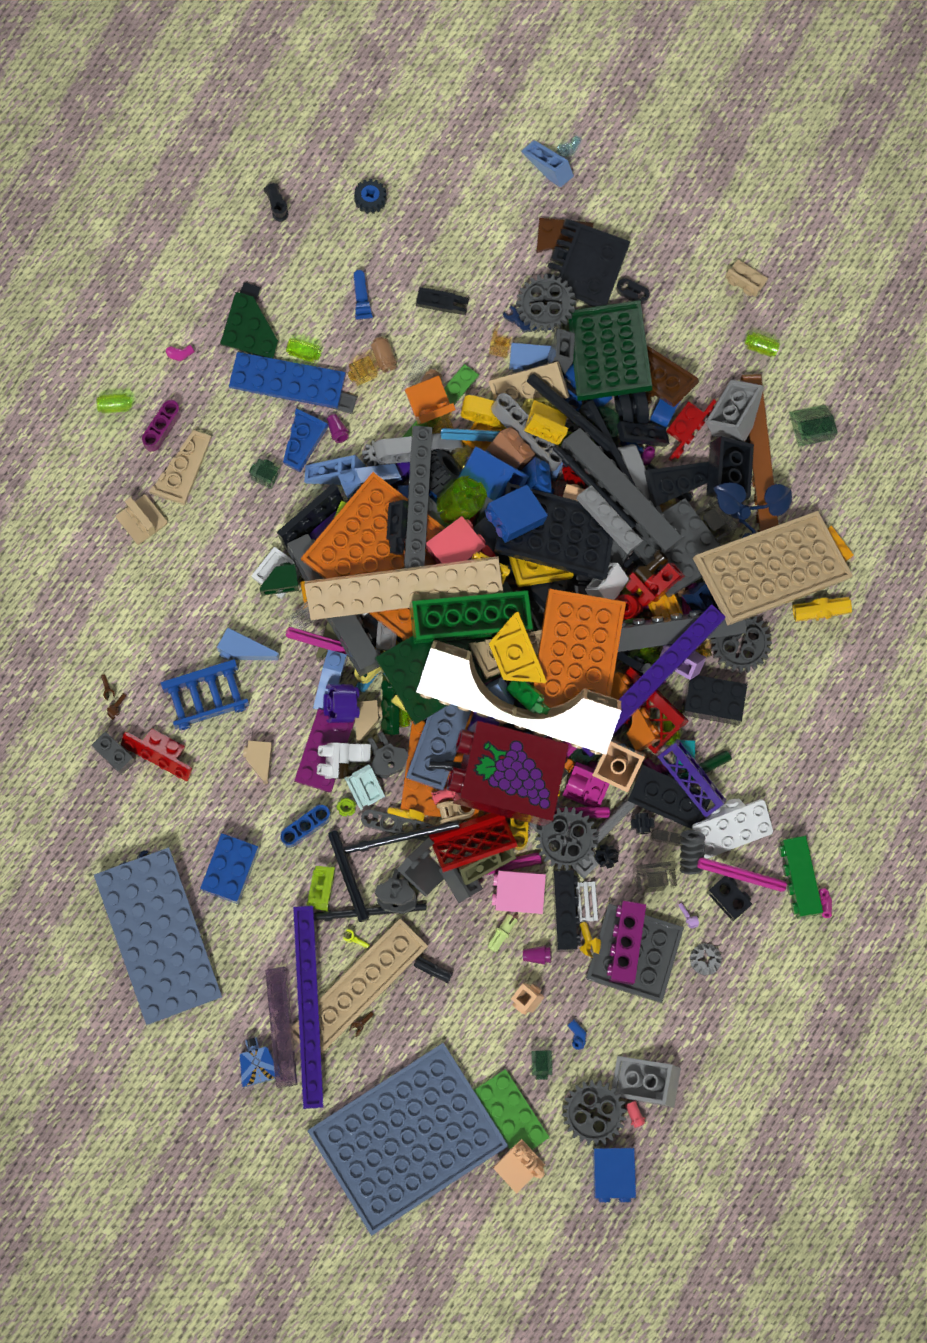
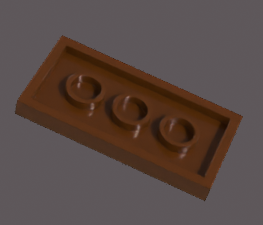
[647,345,699,407]

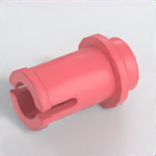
[431,788,455,805]
[625,1101,646,1128]

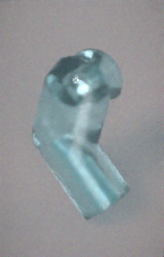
[556,136,582,156]

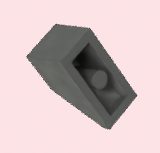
[547,328,575,375]

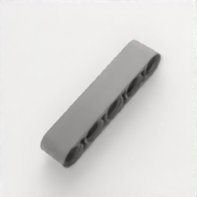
[491,393,562,471]
[373,433,465,465]
[617,444,662,514]

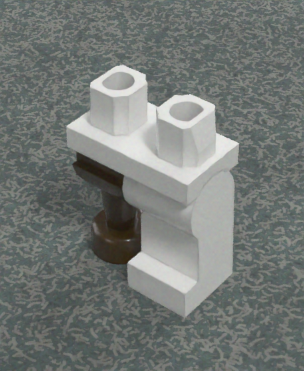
[317,743,371,779]

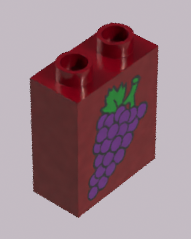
[447,721,569,826]

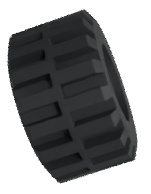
[429,449,465,500]

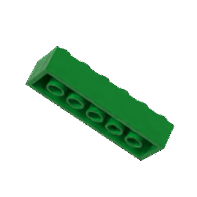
[409,591,533,644]

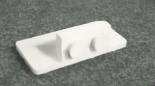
[692,798,773,859]

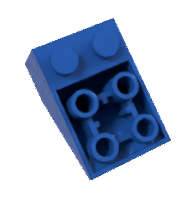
[457,446,529,501]

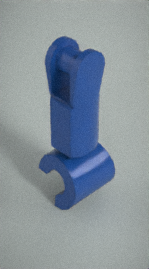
[354,270,373,320]

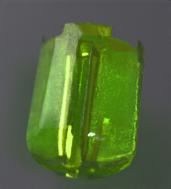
[437,476,487,525]

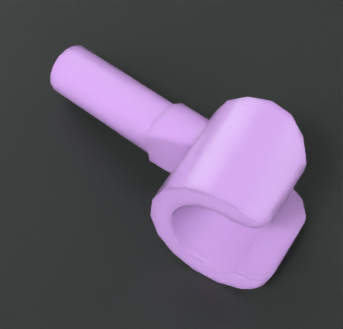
[678,903,699,928]

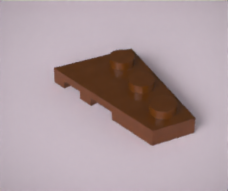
[536,218,594,253]

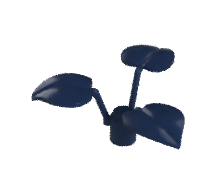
[714,483,792,538]

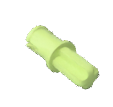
[487,914,518,952]

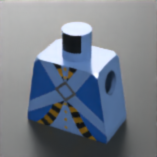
[240,1037,281,1087]

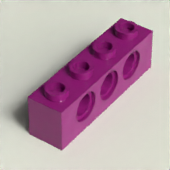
[607,901,646,985]

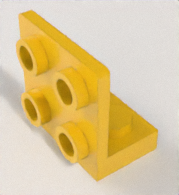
[524,400,568,445]

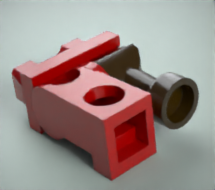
[625,550,685,607]

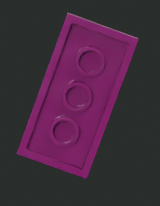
[294,709,355,793]

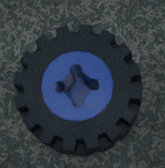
[354,179,387,214]

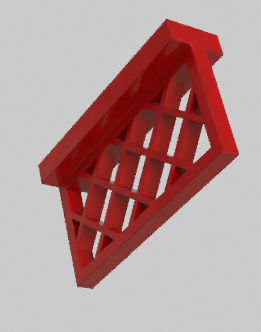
[624,667,689,754]
[429,813,518,872]

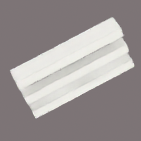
[575,881,598,922]

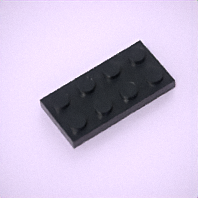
[277,483,344,552]
[626,765,711,829]

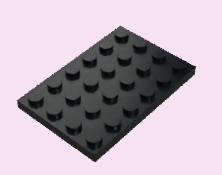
[494,483,613,581]

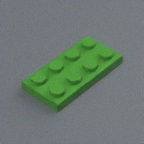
[473,1069,550,1150]

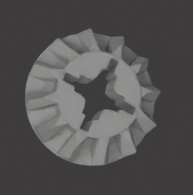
[690,943,722,975]

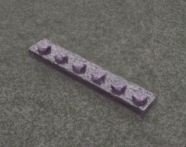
[265,967,298,1088]

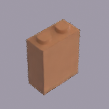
[485,426,535,471]

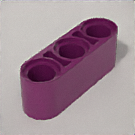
[142,400,181,452]

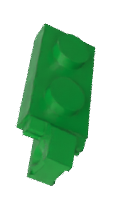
[506,681,550,715]

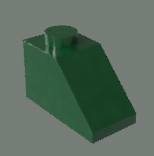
[259,562,299,596]

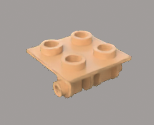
[492,1139,545,1194]

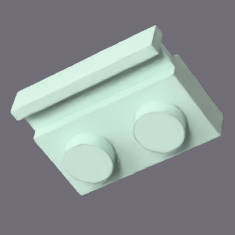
[344,765,385,810]

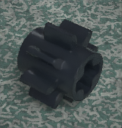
[630,813,655,835]
[595,844,619,869]

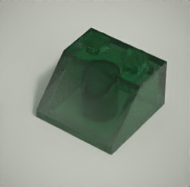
[789,405,838,447]

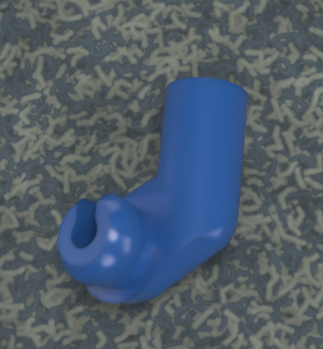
[568,1019,587,1050]

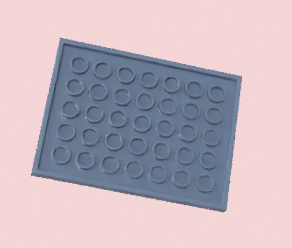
[307,1043,508,1236]

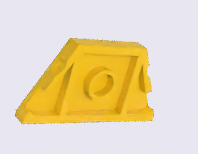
[488,612,547,683]

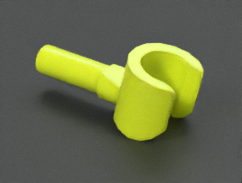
[343,929,370,949]

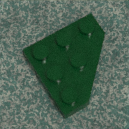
[220,292,279,359]

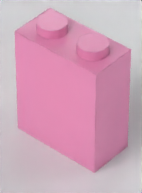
[492,869,546,914]

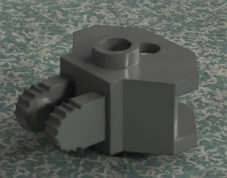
[367,732,409,779]
[375,869,417,914]

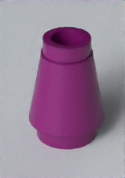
[327,414,349,443]
[523,945,552,965]

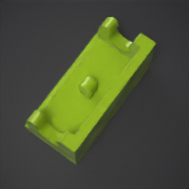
[306,866,335,911]

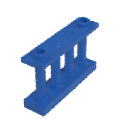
[160,659,249,730]

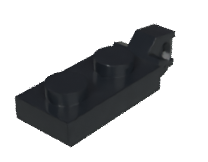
[386,500,408,555]

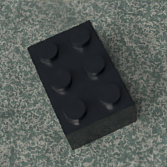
[706,436,754,501]
[682,675,748,726]

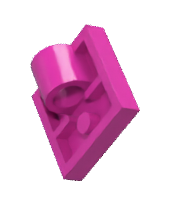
[562,762,609,807]

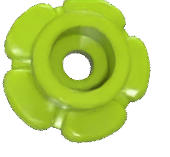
[337,798,356,817]

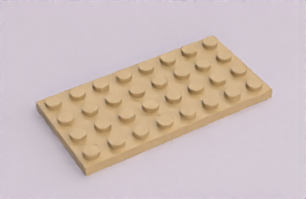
[693,511,853,625]

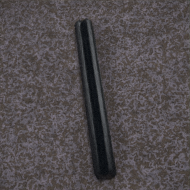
[328,830,369,922]

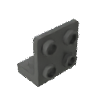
[397,838,444,896]

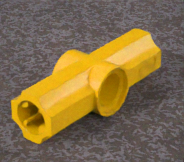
[792,597,852,622]

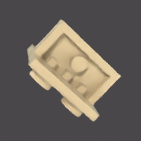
[116,495,168,545]

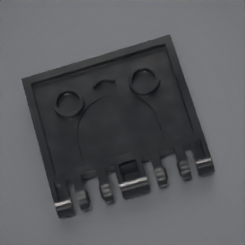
[544,219,631,307]

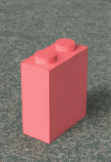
[425,516,486,564]

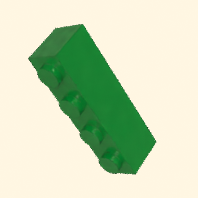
[778,836,823,919]

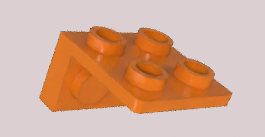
[405,376,456,424]

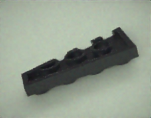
[644,461,709,507]

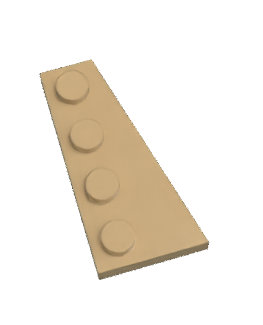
[489,361,569,399]
[149,430,212,506]
[468,630,542,679]

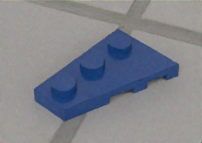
[283,408,329,472]

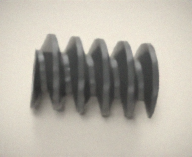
[680,830,705,875]

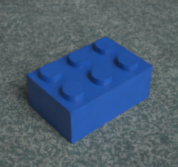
[200,833,260,905]

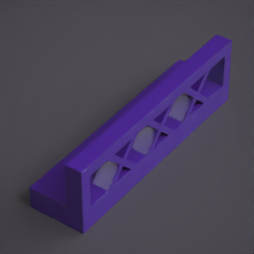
[657,739,727,817]

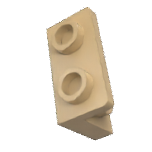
[725,259,768,297]

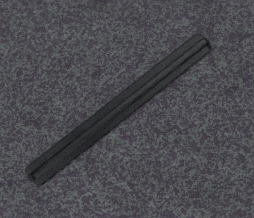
[527,374,614,452]

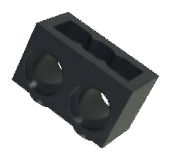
[706,876,752,922]

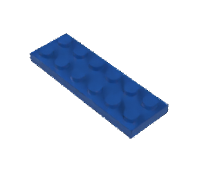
[229,352,346,409]

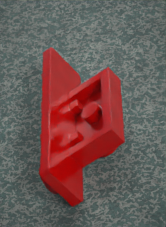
[666,399,716,461]
[121,728,192,782]

